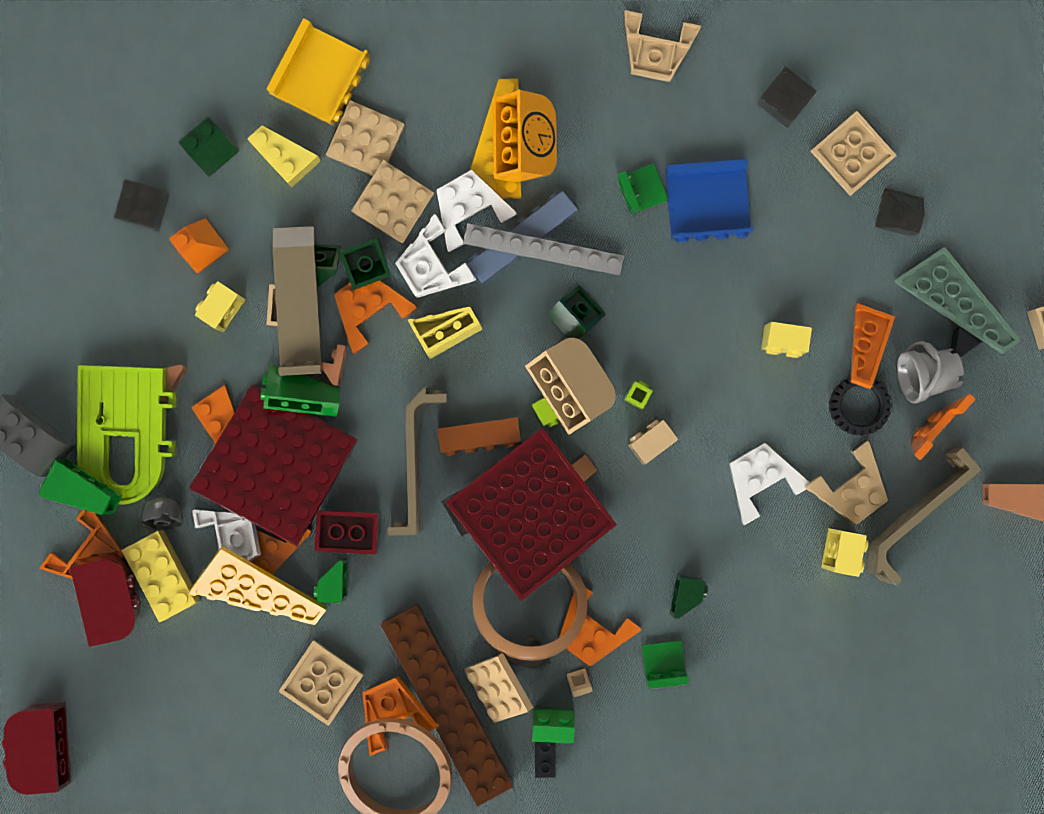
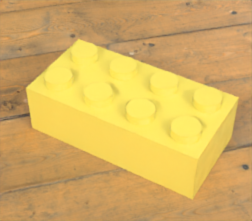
[121,530,201,623]

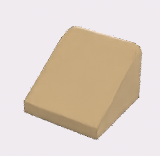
[566,668,593,697]

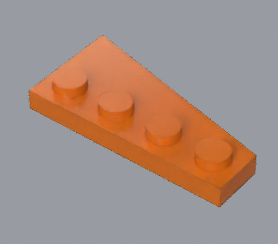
[851,303,895,389]
[191,385,235,444]

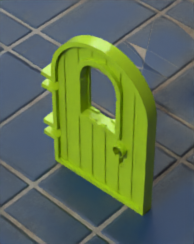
[77,365,177,504]

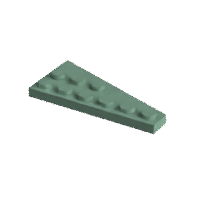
[894,247,1021,354]

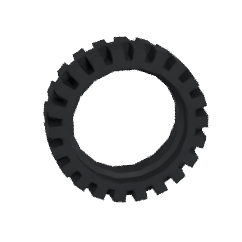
[829,377,892,436]

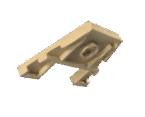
[624,10,701,82]
[804,441,888,525]

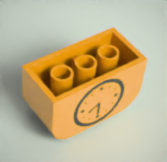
[493,90,557,182]

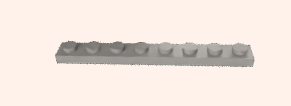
[463,223,624,275]

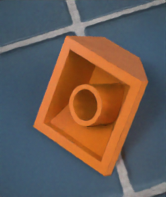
[169,218,230,274]

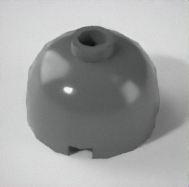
[142,495,183,530]

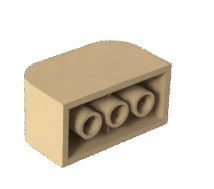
[525,338,616,434]

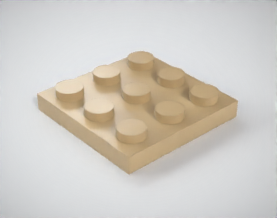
[326,100,405,176]
[810,111,897,196]
[351,160,434,244]
[279,640,364,726]
[464,653,534,723]

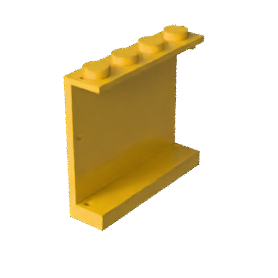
[267,18,370,126]

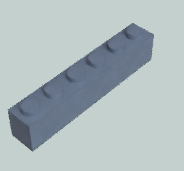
[467,191,578,286]

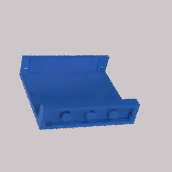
[665,159,754,243]

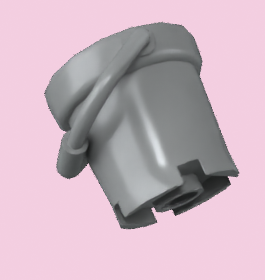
[897,341,964,403]

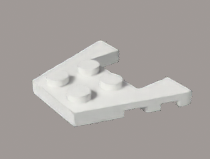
[437,170,518,252]
[395,215,476,297]
[729,443,810,525]
[192,510,261,571]

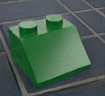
[314,558,348,603]
[532,706,575,743]

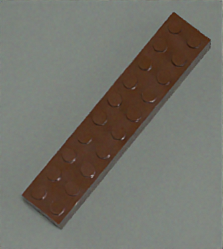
[380,603,513,807]

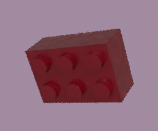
[314,510,381,555]

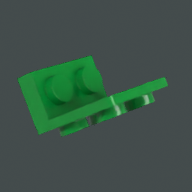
[616,164,668,215]
[642,640,689,689]

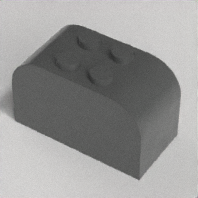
[0,394,75,477]

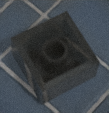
[756,66,817,128]
[114,179,170,232]

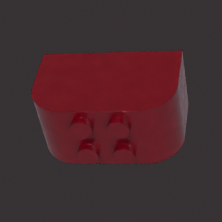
[70,553,141,647]
[2,702,71,795]

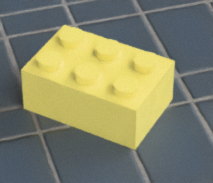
[821,528,868,577]

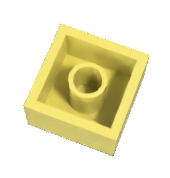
[195,281,246,332]
[761,322,812,358]

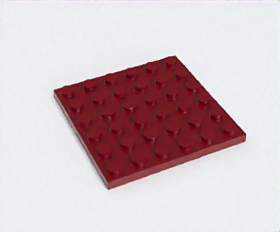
[189,384,358,546]
[445,428,617,601]

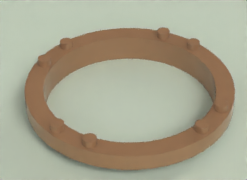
[472,562,588,661]
[338,718,453,814]

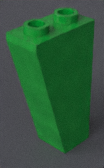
[260,365,340,417]
[38,459,122,515]

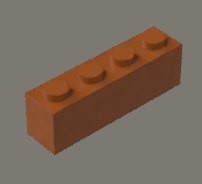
[437,417,521,456]

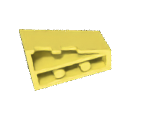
[247,126,321,188]
[408,307,482,359]

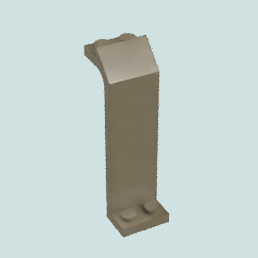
[273,226,322,376]
[388,386,449,536]
[867,448,981,585]

